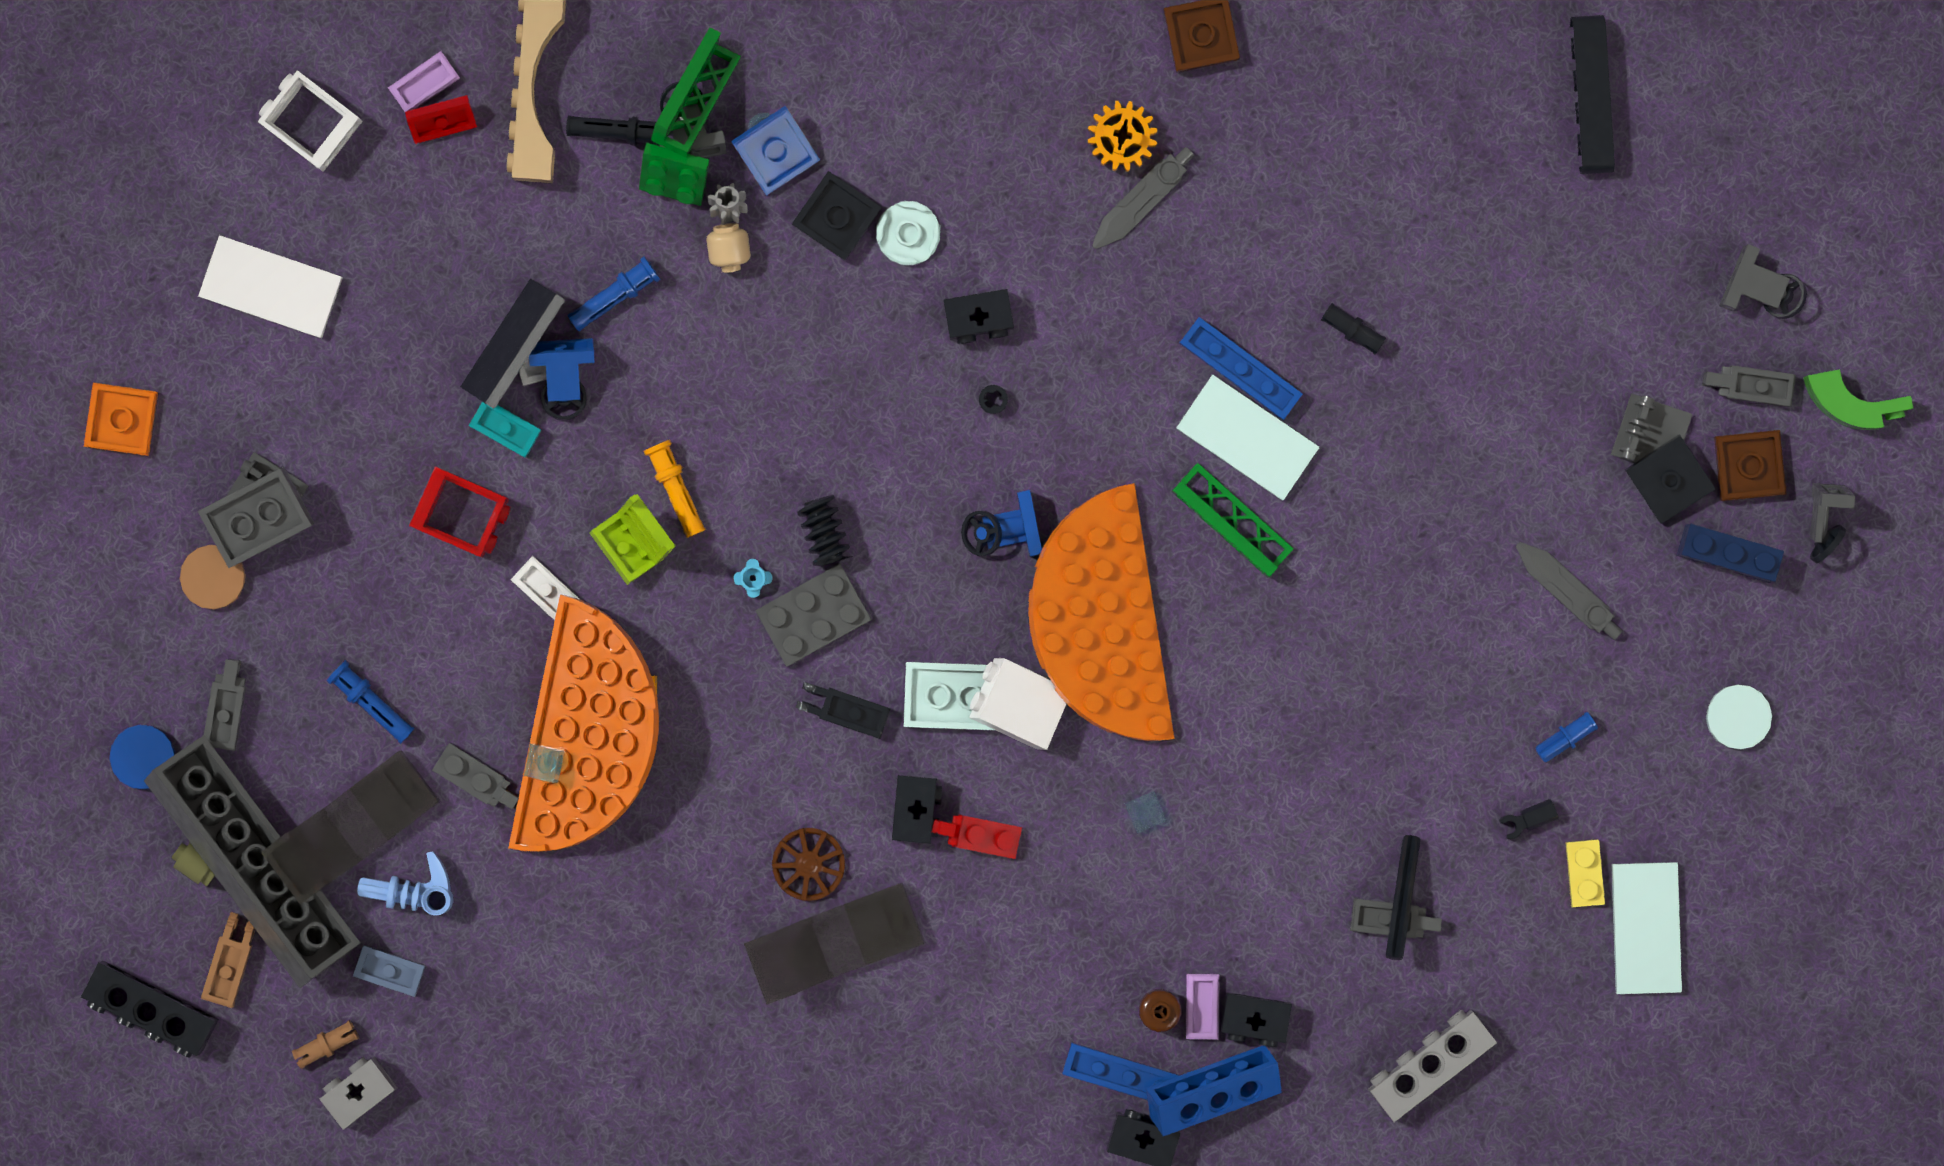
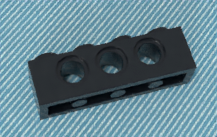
[81,961,219,1058]

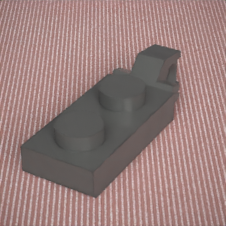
[1702,365,1796,407]
[204,659,246,751]
[432,743,519,809]
[1350,898,1442,938]

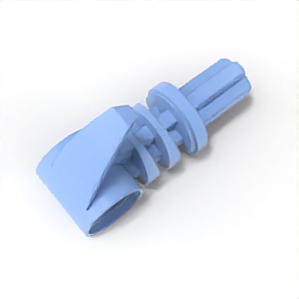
[357,851,453,915]

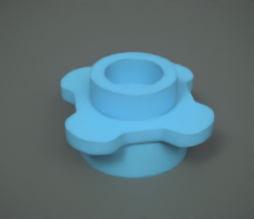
[734,559,772,598]

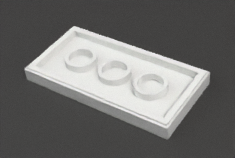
[198,235,343,338]

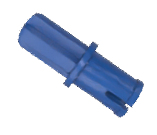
[1535,712,1598,762]

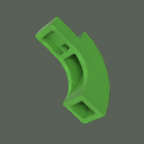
[1803,369,1913,430]

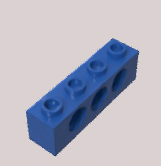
[1146,1045,1282,1136]

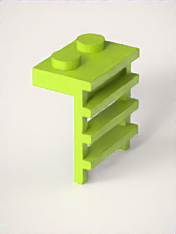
[589,494,676,585]

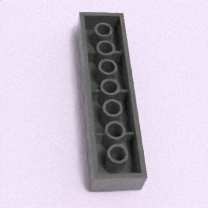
[144,735,360,988]

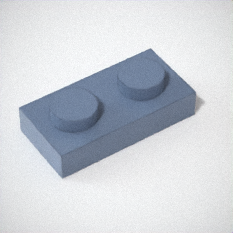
[353,945,426,997]

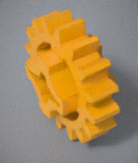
[1087,101,1157,172]

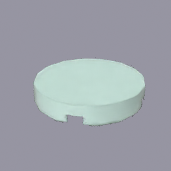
[877,201,940,265]
[1706,685,1772,749]

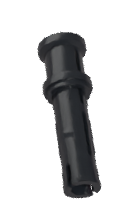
[566,115,659,146]

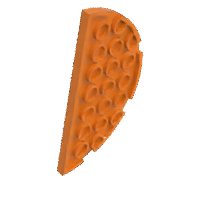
[1028,483,1175,741]
[508,595,659,852]

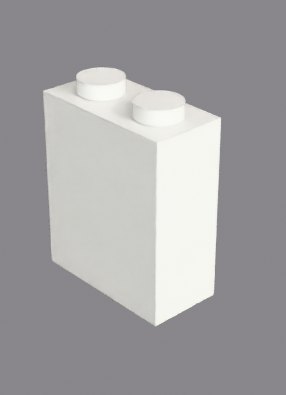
[969,658,1066,750]

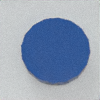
[109,725,175,789]

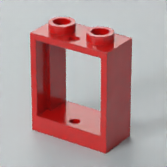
[409,467,511,558]

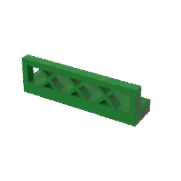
[651,27,741,157]
[1171,462,1294,578]

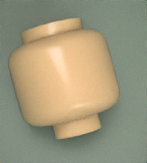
[706,223,751,272]

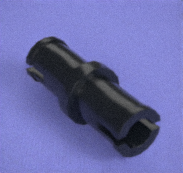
[1321,303,1386,355]

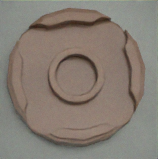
[180,545,246,609]

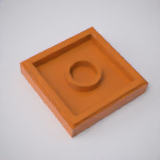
[84,383,158,456]

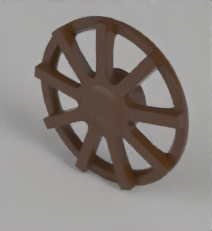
[772,828,845,901]

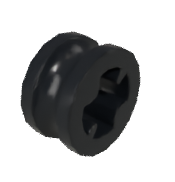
[979,385,1008,414]

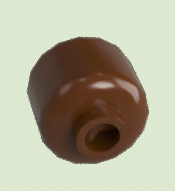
[1139,989,1181,1032]

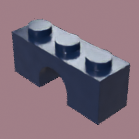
[1676,524,1784,583]

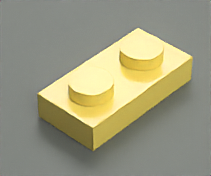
[1566,839,1605,907]

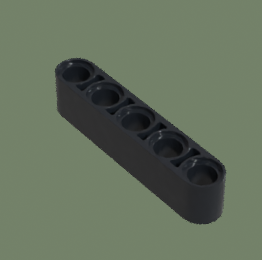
[1570,15,1615,174]

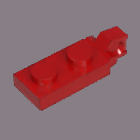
[932,815,1022,859]

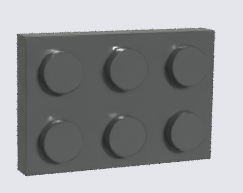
[198,466,315,568]
[755,564,871,667]

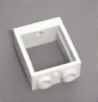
[258,70,363,172]

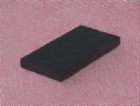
[460,279,565,409]

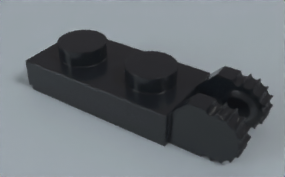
[795,682,891,739]

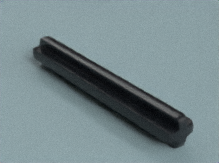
[1386,835,1421,960]

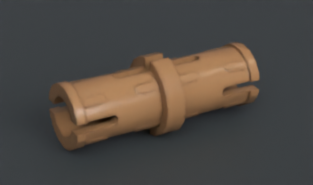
[292,1020,359,1069]

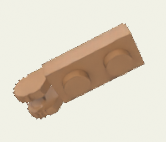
[201,912,256,1008]

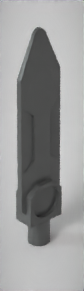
[1093,147,1195,249]
[1516,542,1622,640]

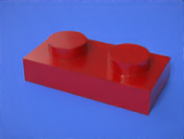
[405,95,477,144]

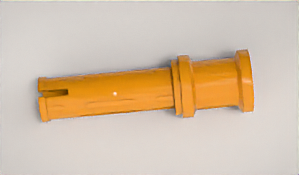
[643,439,706,538]

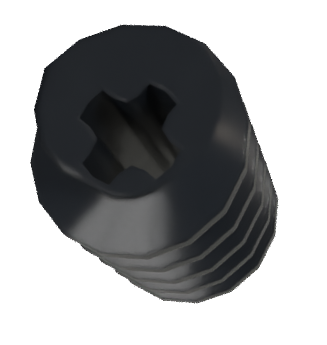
[797,495,853,566]

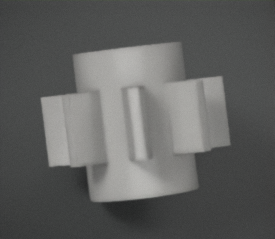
[708,183,748,225]

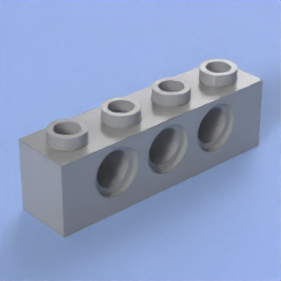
[1368,1010,1497,1122]

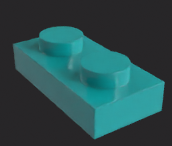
[469,402,542,458]

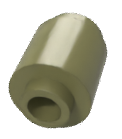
[171,842,215,887]

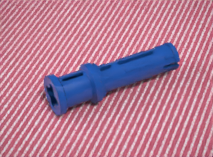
[567,256,661,332]
[326,660,414,744]

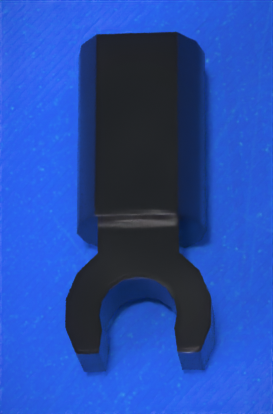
[1499,799,1559,839]

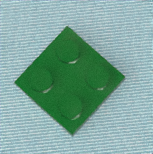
[639,143,709,206]

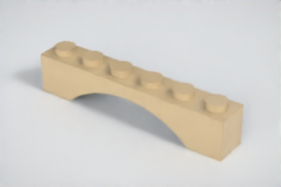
[507,0,566,183]

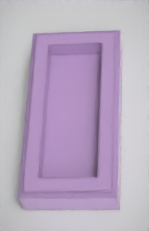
[388,51,460,112]
[1186,974,1219,1040]

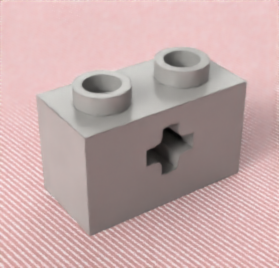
[320,1057,398,1130]

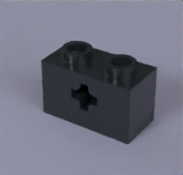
[943,289,1014,344]
[892,775,942,844]
[1220,992,1292,1047]
[1106,1109,1181,1166]

